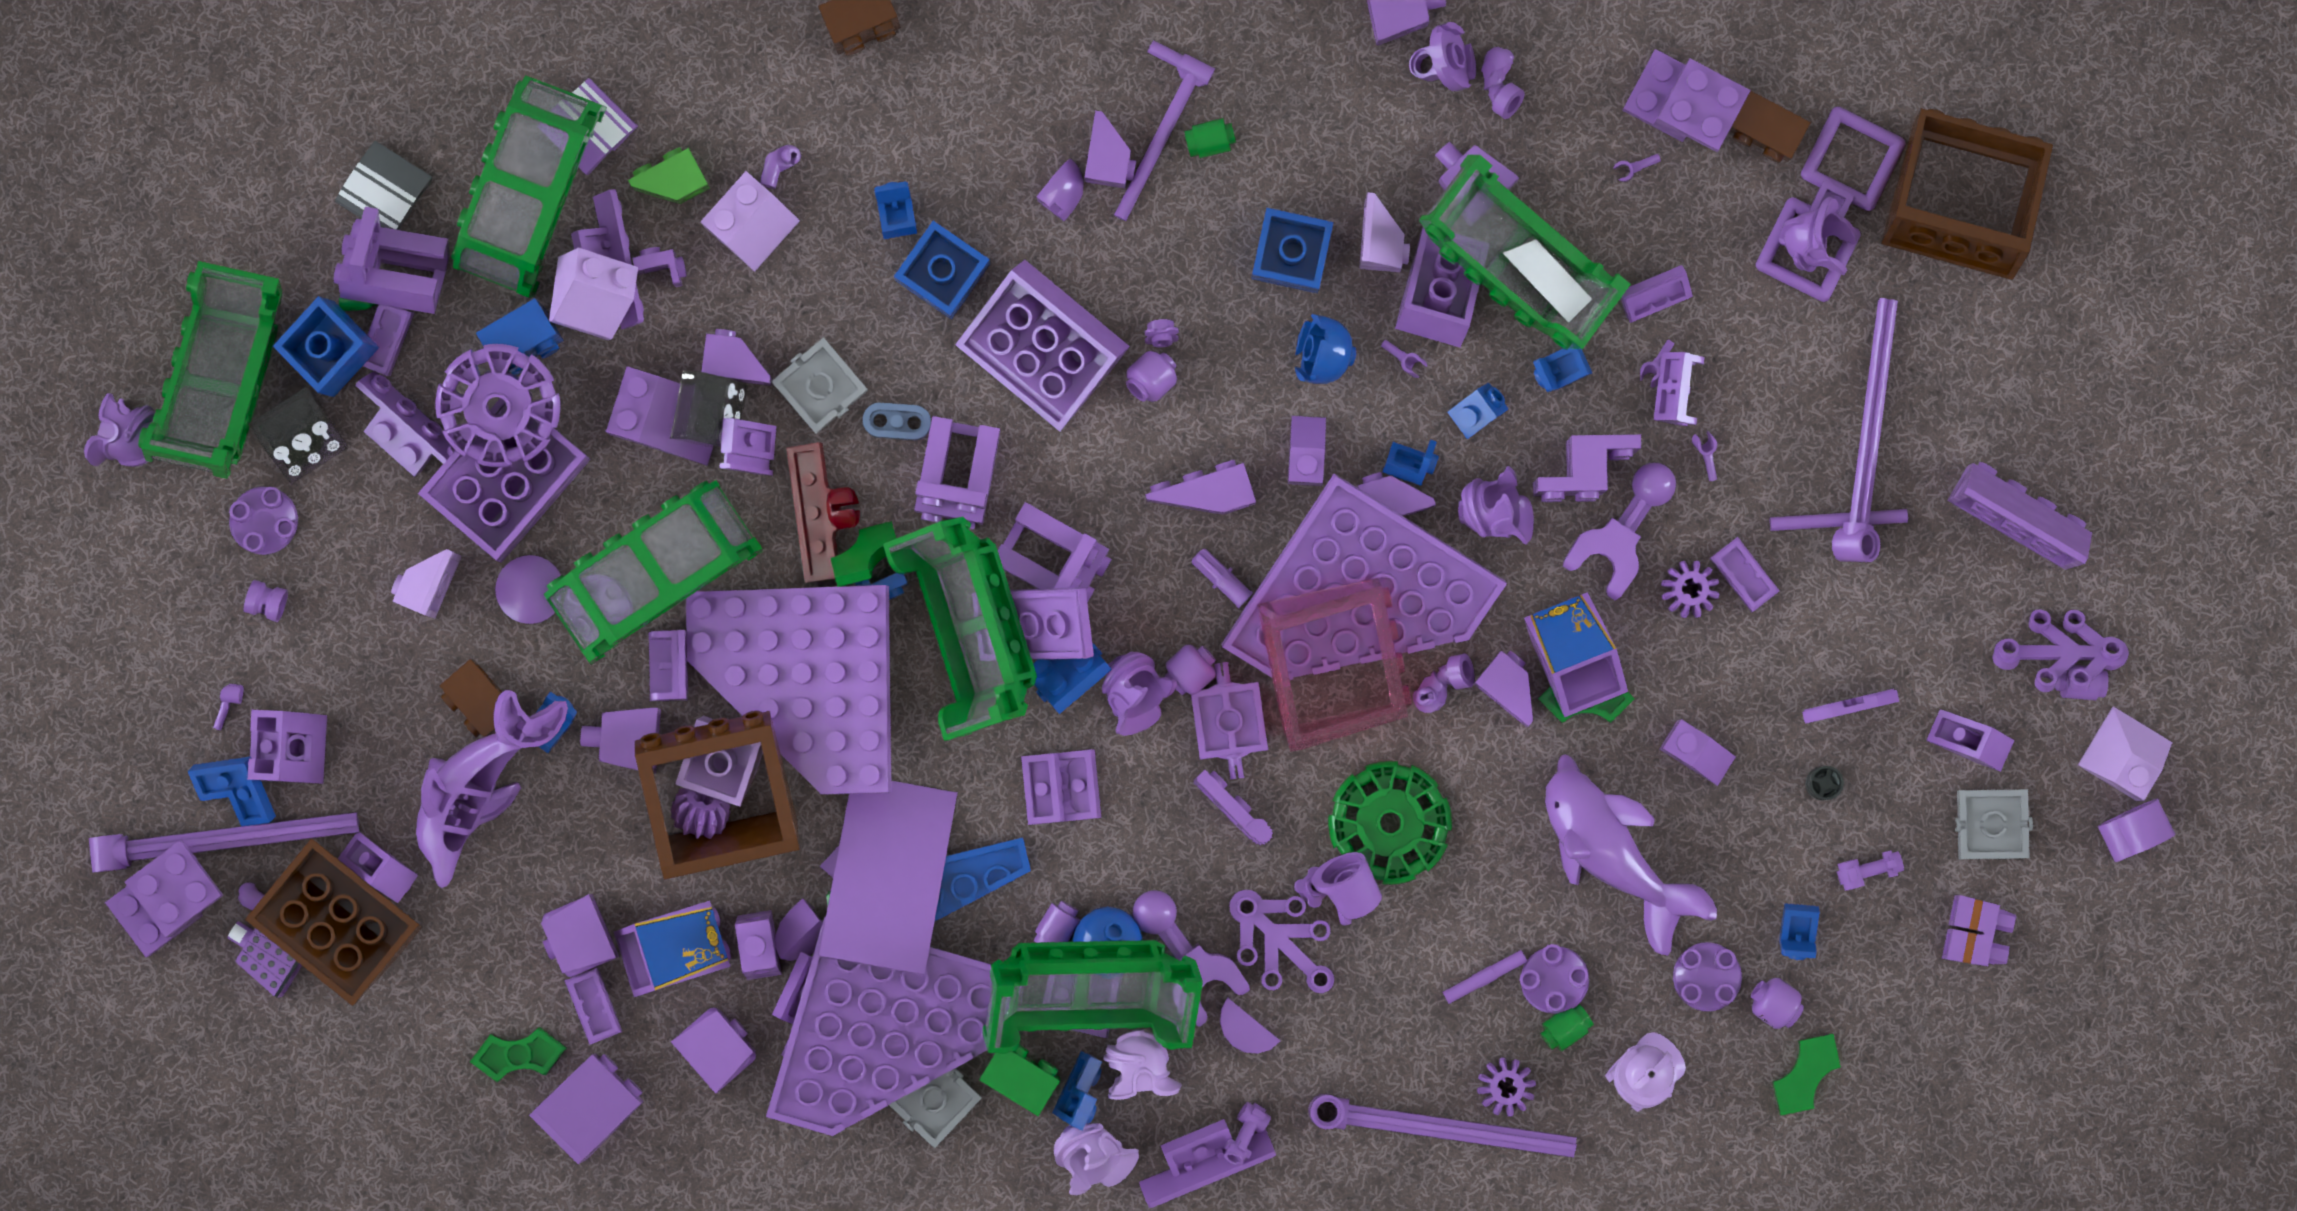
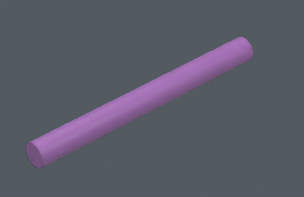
[1769,509,1908,531]

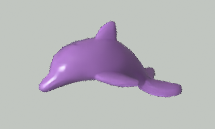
[416,690,568,888]
[1545,754,1717,956]

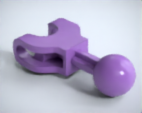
[1563,463,1676,601]
[1133,890,1250,1027]

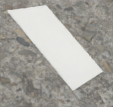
[1503,240,1592,323]

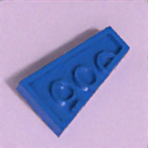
[934,838,1031,922]

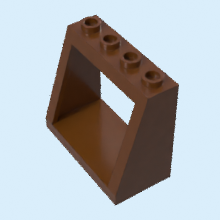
[1881,108,2053,280]
[635,711,800,880]

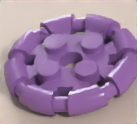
[435,344,560,467]

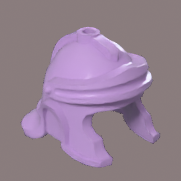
[1103,1029,1182,1100]
[1605,1032,1686,1112]
[1054,1123,1139,1195]

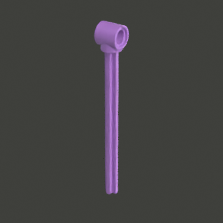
[1832,298,1898,562]
[89,812,360,873]
[1308,1094,1577,1158]

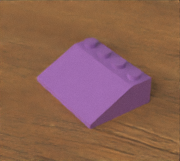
[955,260,1130,431]
[418,398,591,563]
[1947,462,2092,570]

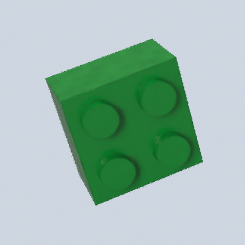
[979,1044,1061,1116]

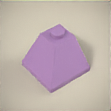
[1359,192,1410,272]
[391,549,462,619]
[2078,707,2172,801]

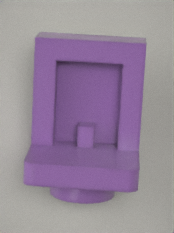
[632,247,687,287]

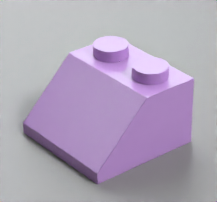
[701,171,800,272]
[549,248,638,340]
[675,716,763,807]

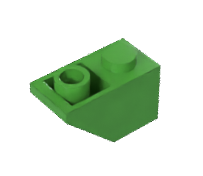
[628,147,710,204]

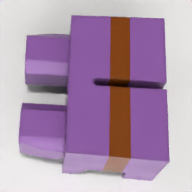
[1942,895,2016,966]

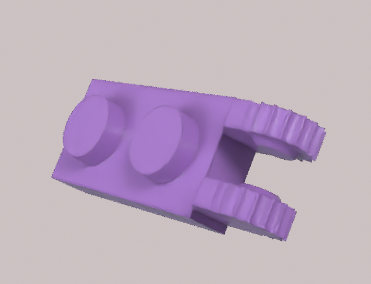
[1193,770,1273,846]

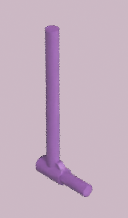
[1114,40,1215,221]

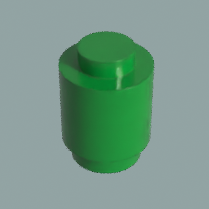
[1184,118,1236,159]
[1540,1004,1594,1052]

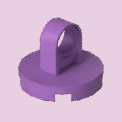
[1409,22,1476,91]

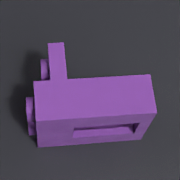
[334,207,450,314]
[915,416,1001,530]
[998,502,1112,603]
[248,710,327,784]

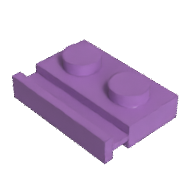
[720,418,776,475]

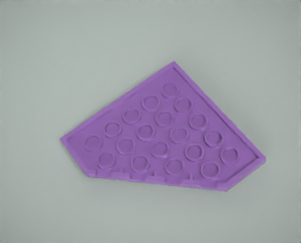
[1221,473,1507,682]
[686,585,891,795]
[766,916,1021,1136]

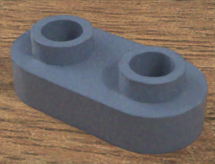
[863,403,931,440]

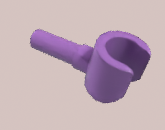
[1614,154,1661,182]
[1381,340,1427,378]
[1640,340,1674,388]
[1692,431,1717,481]
[213,684,244,730]

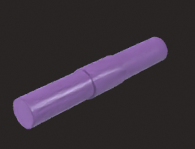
[1442,950,1527,1004]

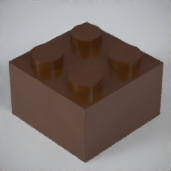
[818,0,901,56]

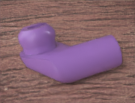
[760,145,801,189]

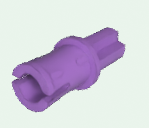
[1192,548,1253,609]

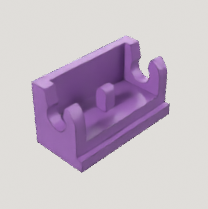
[1654,352,1705,426]
[649,630,688,701]

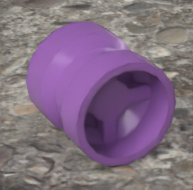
[244,580,288,622]

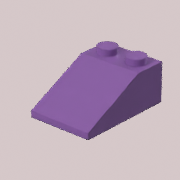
[1395,227,1489,348]
[606,366,728,466]

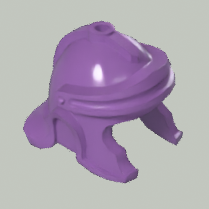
[1779,197,1857,275]
[84,393,155,467]
[1458,466,1534,545]
[1102,652,1177,736]

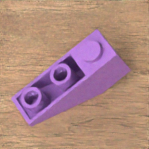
[1145,460,1256,515]

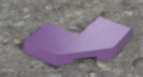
[1802,689,1899,724]

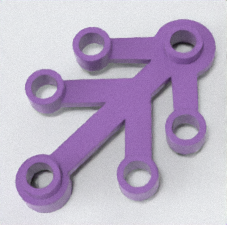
[1992,610,2129,692]
[1230,890,1334,993]

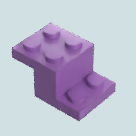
[1622,49,1751,152]
[1533,434,1641,502]
[105,840,224,957]

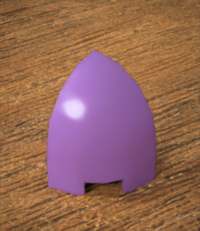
[1037,159,1084,221]
[775,898,823,961]

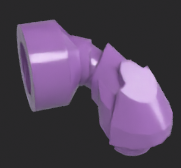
[1481,47,1525,119]
[1413,654,1475,713]

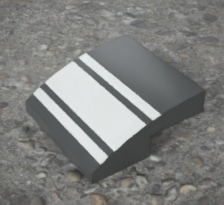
[335,141,432,230]

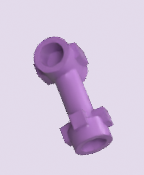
[1836,850,1904,891]
[1224,1102,1271,1165]

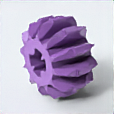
[1661,561,1719,618]
[671,788,730,839]
[1477,1057,1536,1116]

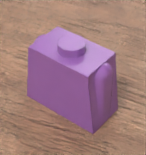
[541,894,619,977]
[671,1007,756,1093]

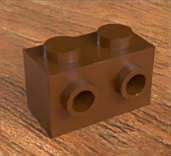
[1729,91,1811,163]
[439,659,502,738]

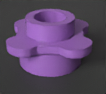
[1145,319,1179,348]
[1294,867,1327,908]

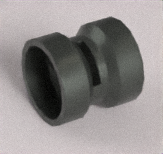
[1805,766,1844,801]

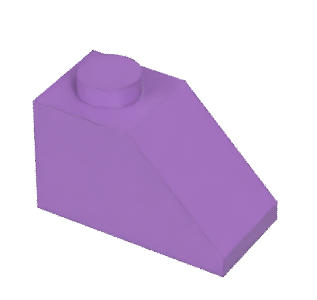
[1085,110,1136,188]
[701,329,772,386]
[1288,416,1326,486]
[1357,472,1436,517]
[1474,651,1533,727]
[1927,709,2014,772]
[1659,719,1735,786]
[338,832,418,903]

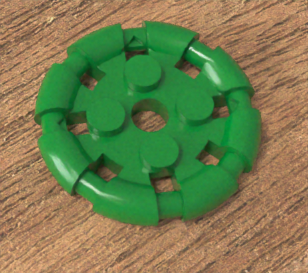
[1328,761,1452,885]

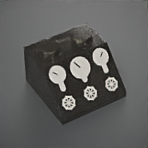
[670,371,748,450]
[248,387,349,484]

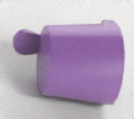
[1312,852,1382,926]

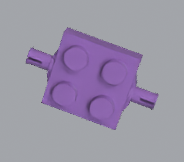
[1191,662,1268,780]

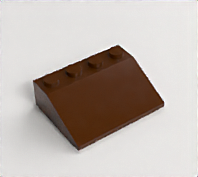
[245,838,423,1006]

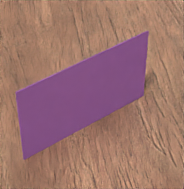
[819,781,958,975]

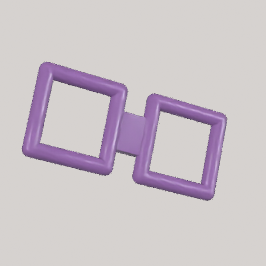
[1756,107,1906,302]

